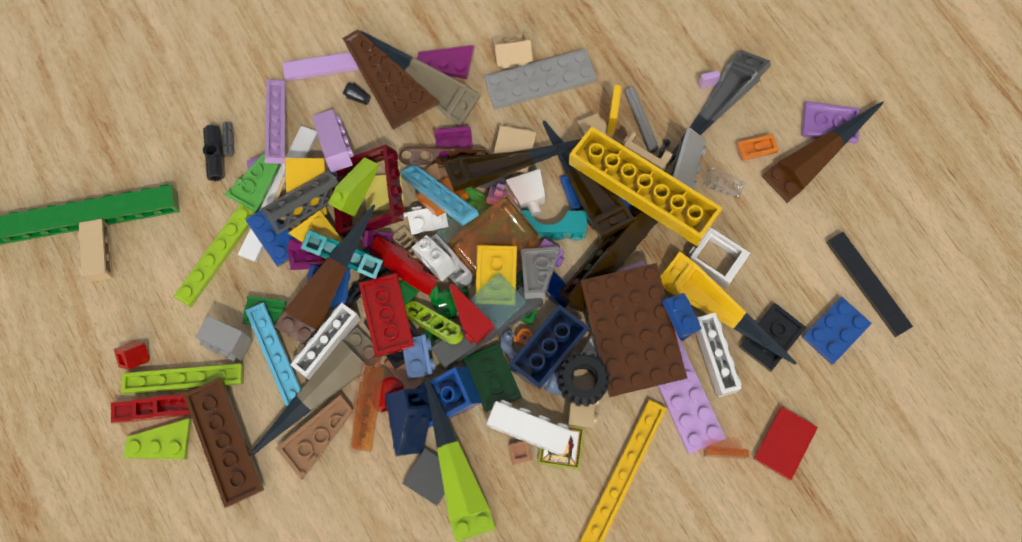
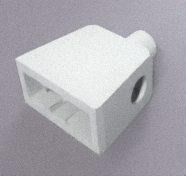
[506,169,545,217]

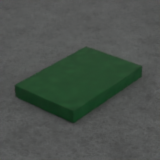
[463,343,522,413]

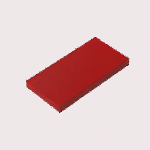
[359,273,415,358]

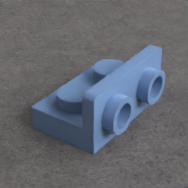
[403,334,435,379]

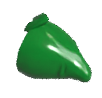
[429,287,469,320]

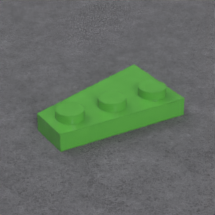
[224,154,282,212]

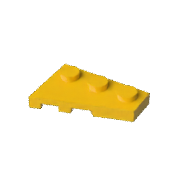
[288,210,343,260]

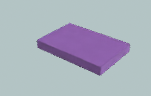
[801,101,860,144]

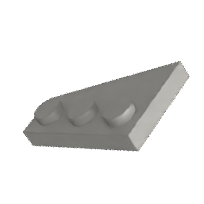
[521,246,560,299]

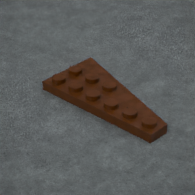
[342,30,440,130]

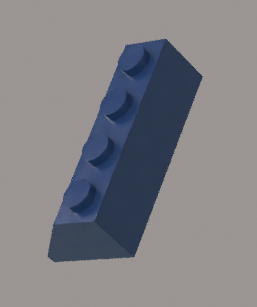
[509,304,590,389]

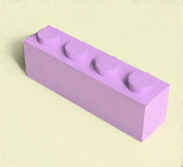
[312,109,354,173]

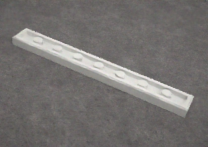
[238,126,318,263]

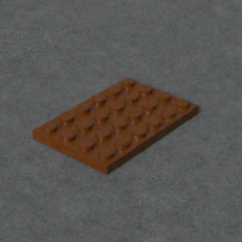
[580,263,687,397]

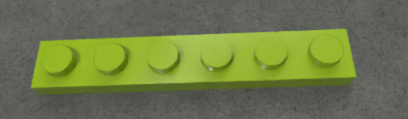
[173,204,256,308]
[121,364,243,394]

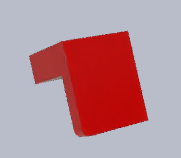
[114,341,150,370]

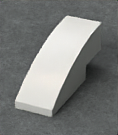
[430,234,474,289]

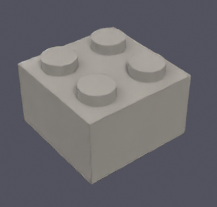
[195,316,253,362]

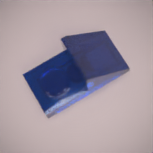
[545,271,568,308]

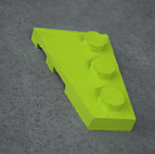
[124,418,192,460]

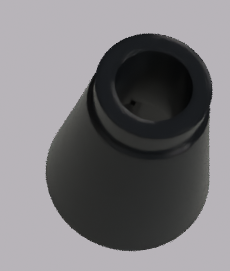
[343,82,371,105]

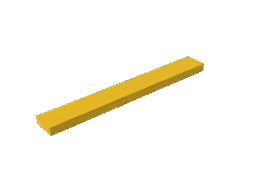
[579,399,667,542]

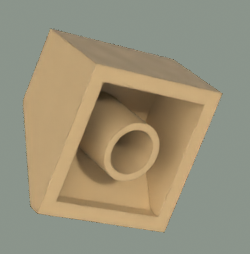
[492,32,533,68]

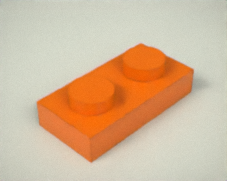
[736,134,779,161]

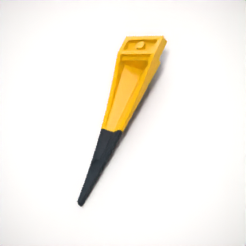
[661,251,797,365]

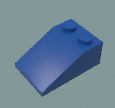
[417,367,483,428]

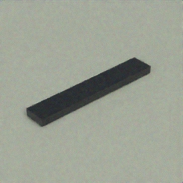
[826,232,913,338]

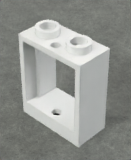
[688,228,750,288]

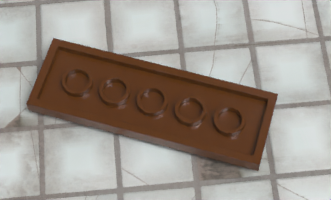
[183,378,264,508]

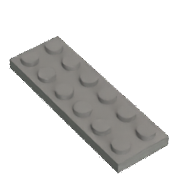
[484,49,597,110]

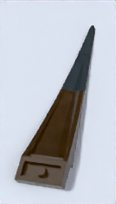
[543,120,635,240]
[443,138,582,192]

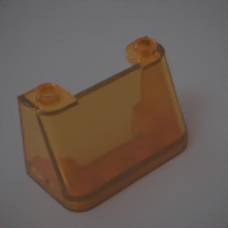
[448,196,542,278]

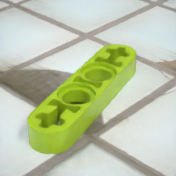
[405,301,463,344]

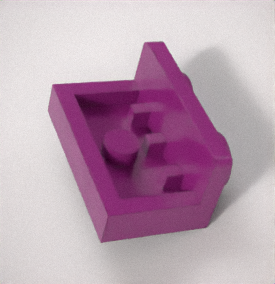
[287,239,326,270]

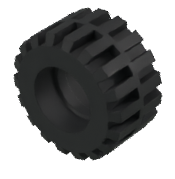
[557,352,610,407]

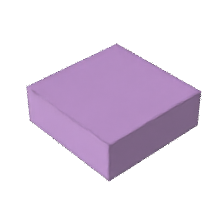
[698,71,720,89]

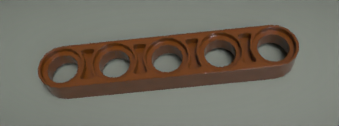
[398,146,489,165]

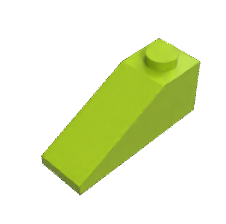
[328,157,380,216]

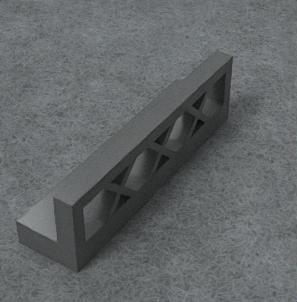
[261,171,339,235]

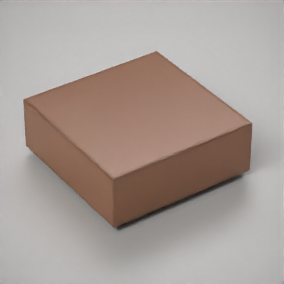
[508,441,532,465]

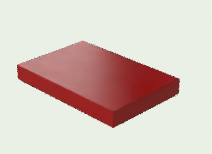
[753,407,818,481]

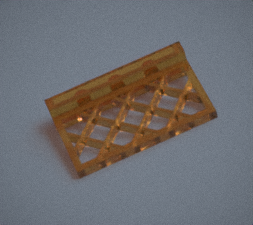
[349,365,384,453]

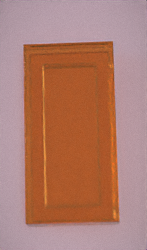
[704,446,749,459]

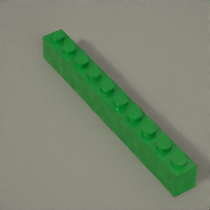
[0,184,180,245]

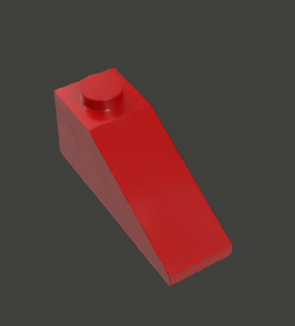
[449,283,495,346]

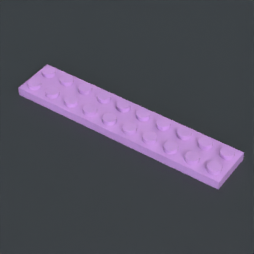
[616,260,726,454]

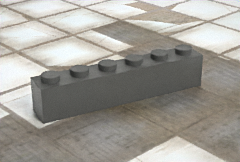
[431,283,543,370]

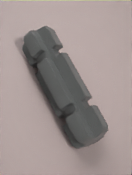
[222,122,234,157]

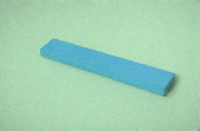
[400,165,479,225]
[245,302,301,408]

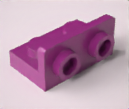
[434,126,473,158]

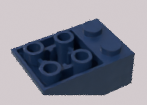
[385,389,431,456]

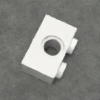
[412,235,456,281]

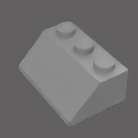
[670,127,707,190]

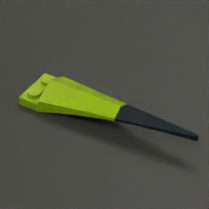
[425,377,496,542]

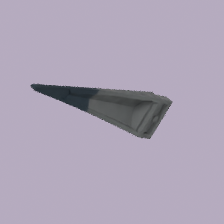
[669,50,771,164]

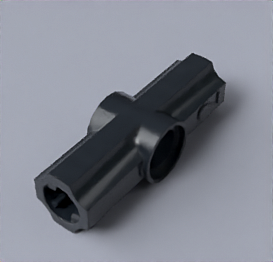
[202,125,225,182]

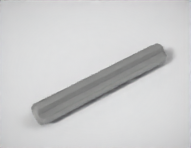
[625,87,658,152]

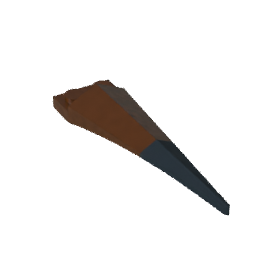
[762,101,884,203]
[274,204,375,346]

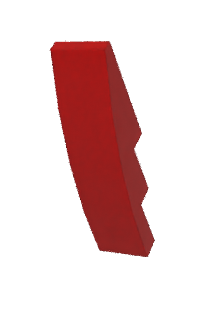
[370,235,439,296]
[111,394,190,424]

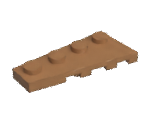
[276,395,353,480]

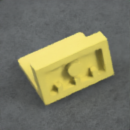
[365,166,404,212]

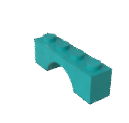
[510,210,587,241]
[301,229,383,279]

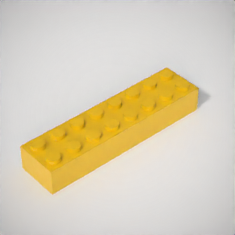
[569,126,723,247]

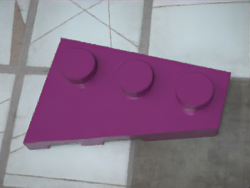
[417,45,474,79]

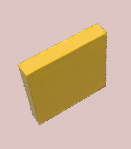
[606,85,622,135]

